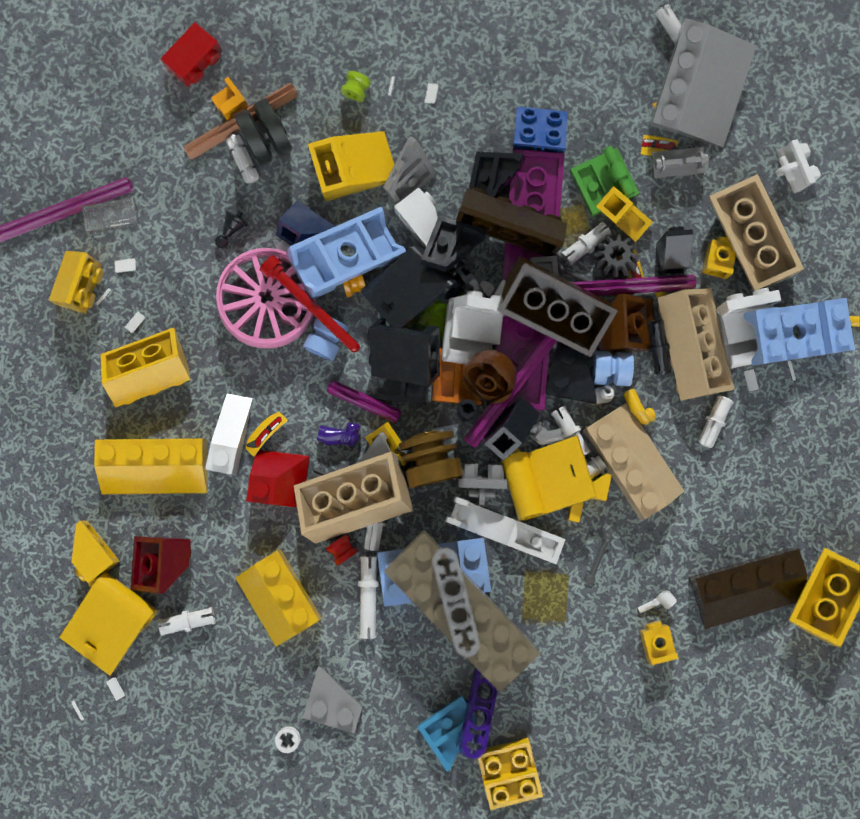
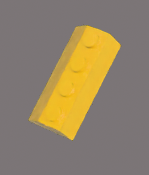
[94,438,208,494]

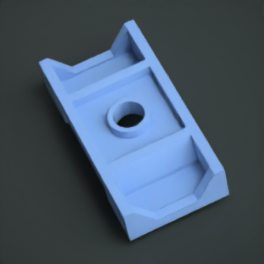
[286,207,406,299]
[744,298,855,366]
[377,538,491,607]

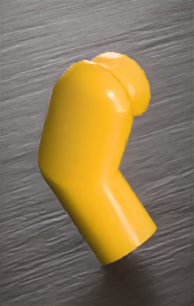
[623,389,656,425]

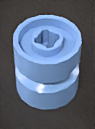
[302,318,349,361]
[591,350,634,386]

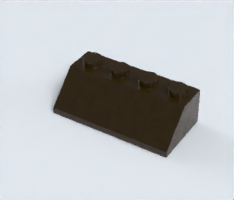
[456,188,567,256]
[497,256,618,357]
[689,548,808,629]

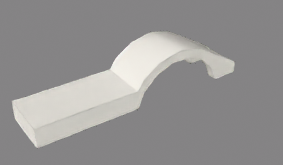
[445,496,565,564]

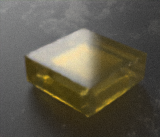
[560,204,590,236]

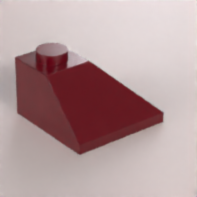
[130,536,192,594]

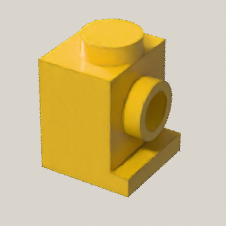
[701,237,736,279]
[639,621,679,665]

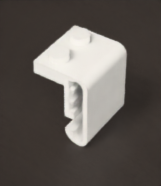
[716,288,781,369]
[442,291,505,364]

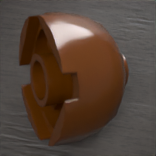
[462,350,517,404]

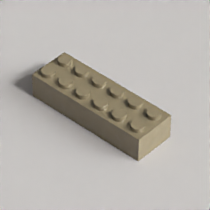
[384,530,540,692]

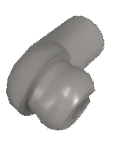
[529,420,565,445]

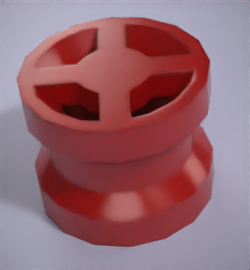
[325,534,359,566]

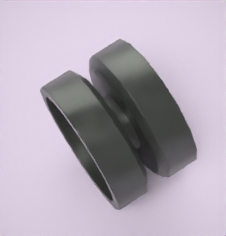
[233,98,293,167]

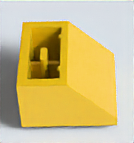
[49,251,104,314]

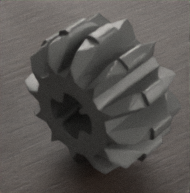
[595,234,640,279]

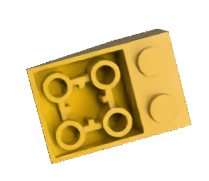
[308,131,395,202]

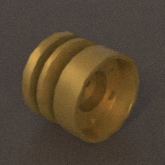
[399,430,464,489]

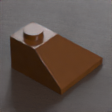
[599,294,654,353]

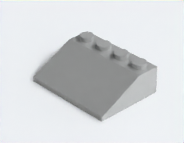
[649,18,756,148]

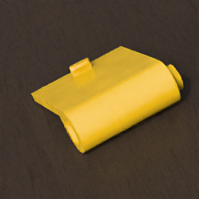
[501,435,597,521]
[59,572,158,676]

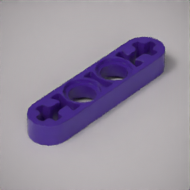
[459,667,498,759]

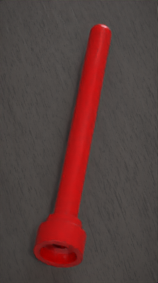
[260,255,360,353]

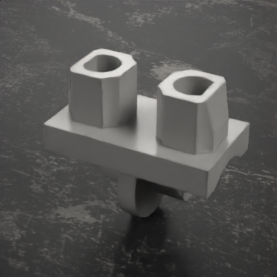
[458,462,507,505]

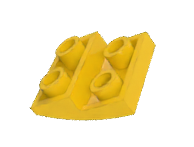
[478,738,543,810]

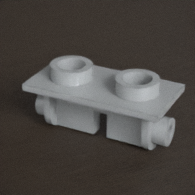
[652,147,709,178]

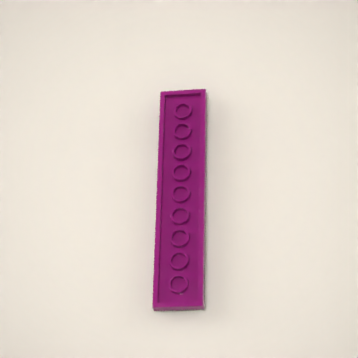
[496,149,565,411]

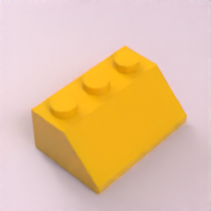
[100,327,191,408]
[788,548,860,647]
[235,550,322,647]

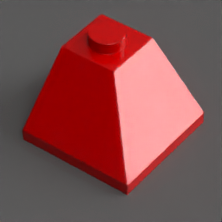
[246,450,310,508]

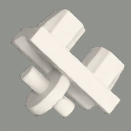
[775,139,821,194]

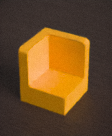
[211,77,248,121]

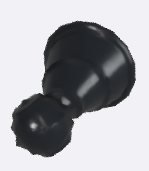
[215,210,247,248]

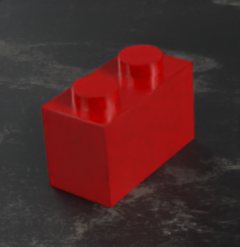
[160,22,222,87]

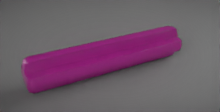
[327,380,401,423]

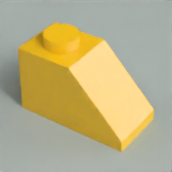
[71,521,120,583]

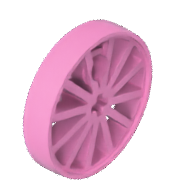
[216,248,317,349]

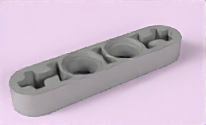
[433,547,480,657]

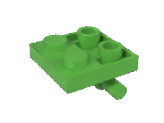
[569,146,640,217]

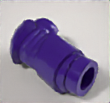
[317,422,361,448]

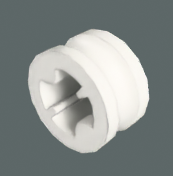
[275,727,300,753]

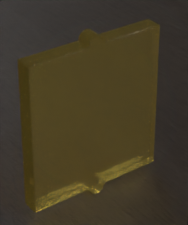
[522,570,569,623]

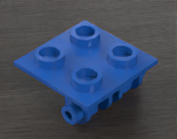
[513,107,567,154]

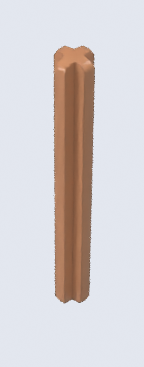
[183,83,298,159]

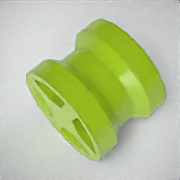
[340,71,371,102]

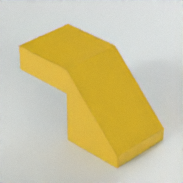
[596,186,653,243]
[566,474,612,522]

